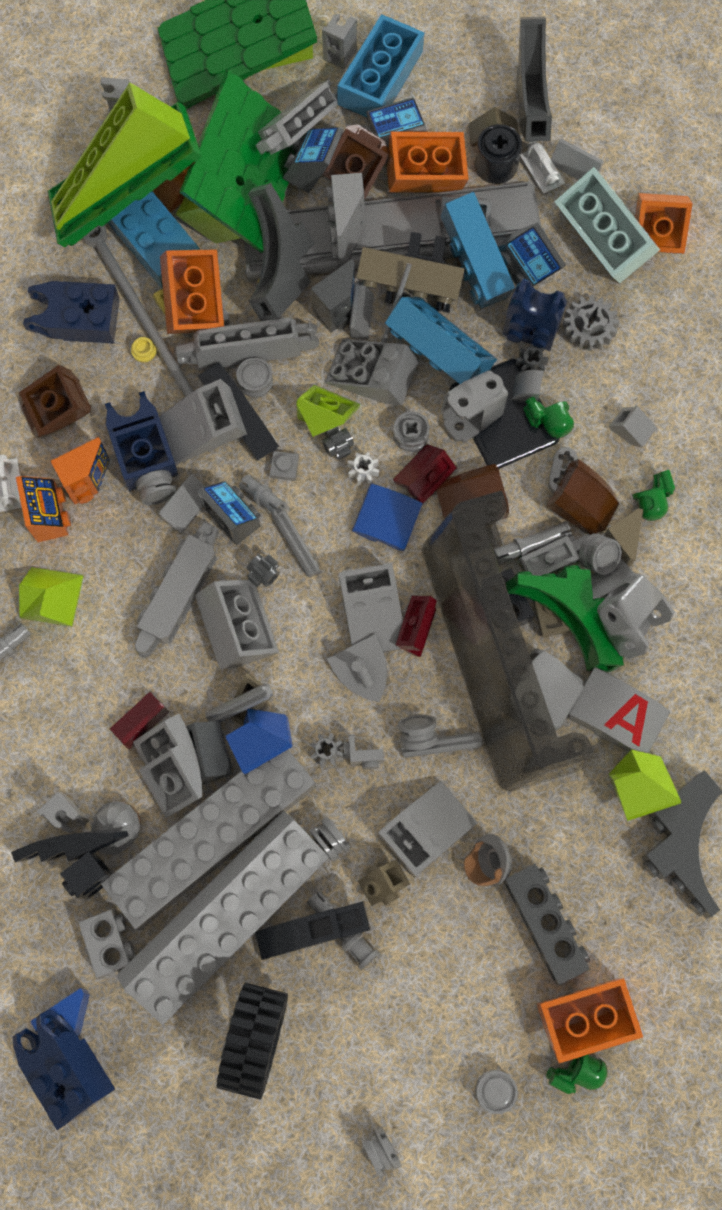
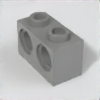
[78,910,136,978]

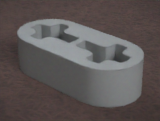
[548,447,578,494]

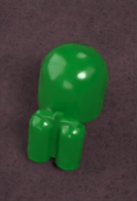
[523,397,574,438]
[632,470,675,521]
[546,1054,608,1094]

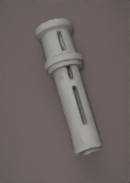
[307,891,380,970]

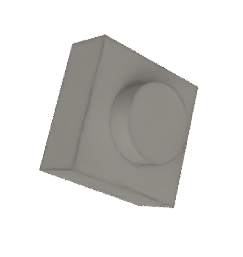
[270,451,300,481]

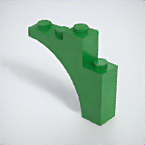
[506,565,624,672]

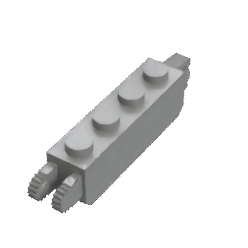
[255,79,338,155]
[176,317,320,371]
[134,522,219,658]

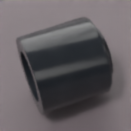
[474,124,522,184]

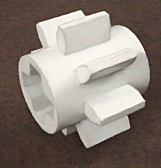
[348,452,379,485]

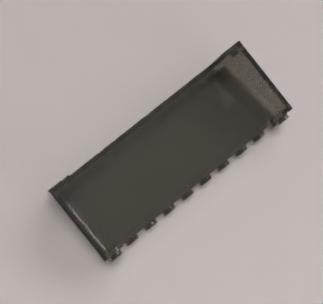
[422,490,595,792]

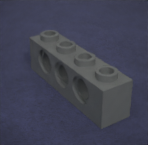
[503,863,590,985]

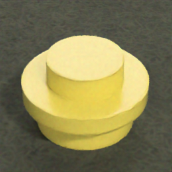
[131,337,157,362]

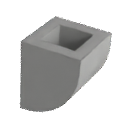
[511,370,544,402]
[609,406,657,447]

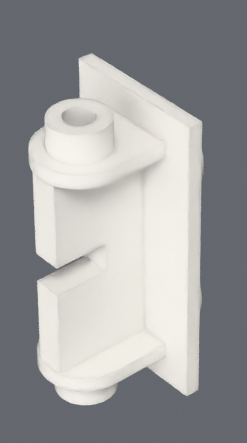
[520,141,565,194]
[0,455,22,512]

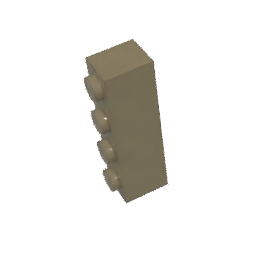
[357,247,465,305]

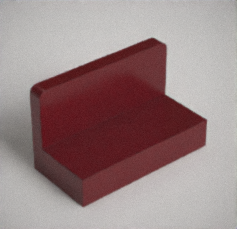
[393,444,457,503]
[395,595,437,657]
[110,692,169,750]

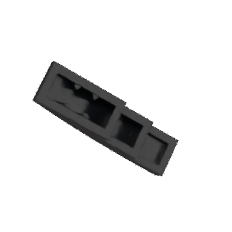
[197,362,279,461]
[11,830,129,863]

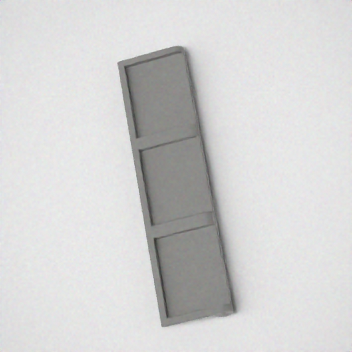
[243,182,546,282]

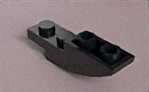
[255,901,371,960]

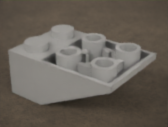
[327,173,365,268]
[325,339,419,406]
[159,379,247,464]
[339,563,403,652]
[378,781,478,878]

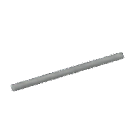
[381,263,412,343]

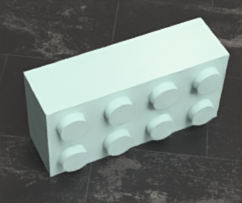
[554,167,660,283]

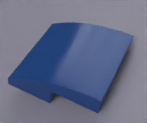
[352,484,423,551]

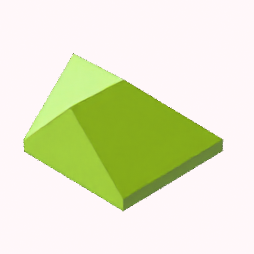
[296,385,361,437]
[19,567,84,627]
[608,750,681,821]

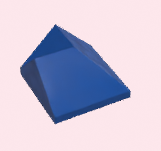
[225,709,293,774]

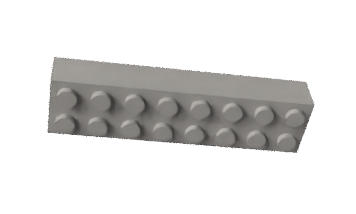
[101,750,316,930]
[116,810,329,1025]

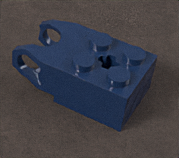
[502,278,567,351]
[23,281,120,344]
[105,391,179,492]
[13,1009,115,1130]

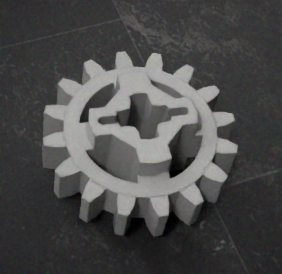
[563,295,620,351]

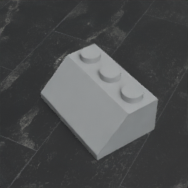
[195,580,279,669]

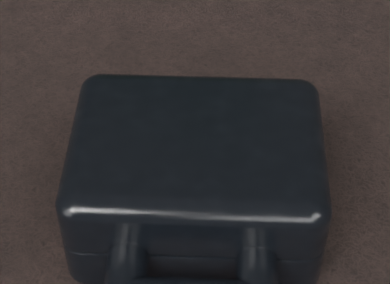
[449,358,560,469]

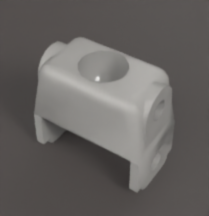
[441,370,508,444]
[597,573,675,659]
[499,649,584,736]

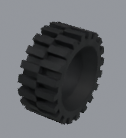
[216,982,288,1100]

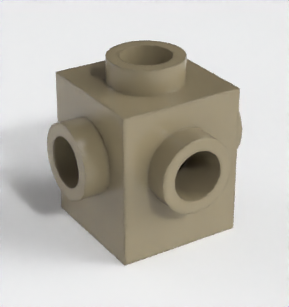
[358,859,410,906]

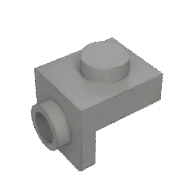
[344,735,384,770]

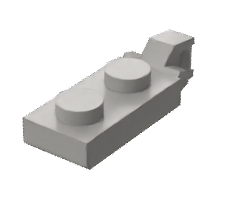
[519,534,590,576]

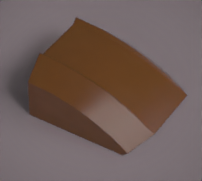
[322,125,390,200]
[19,365,92,437]
[546,459,619,535]
[437,464,509,530]

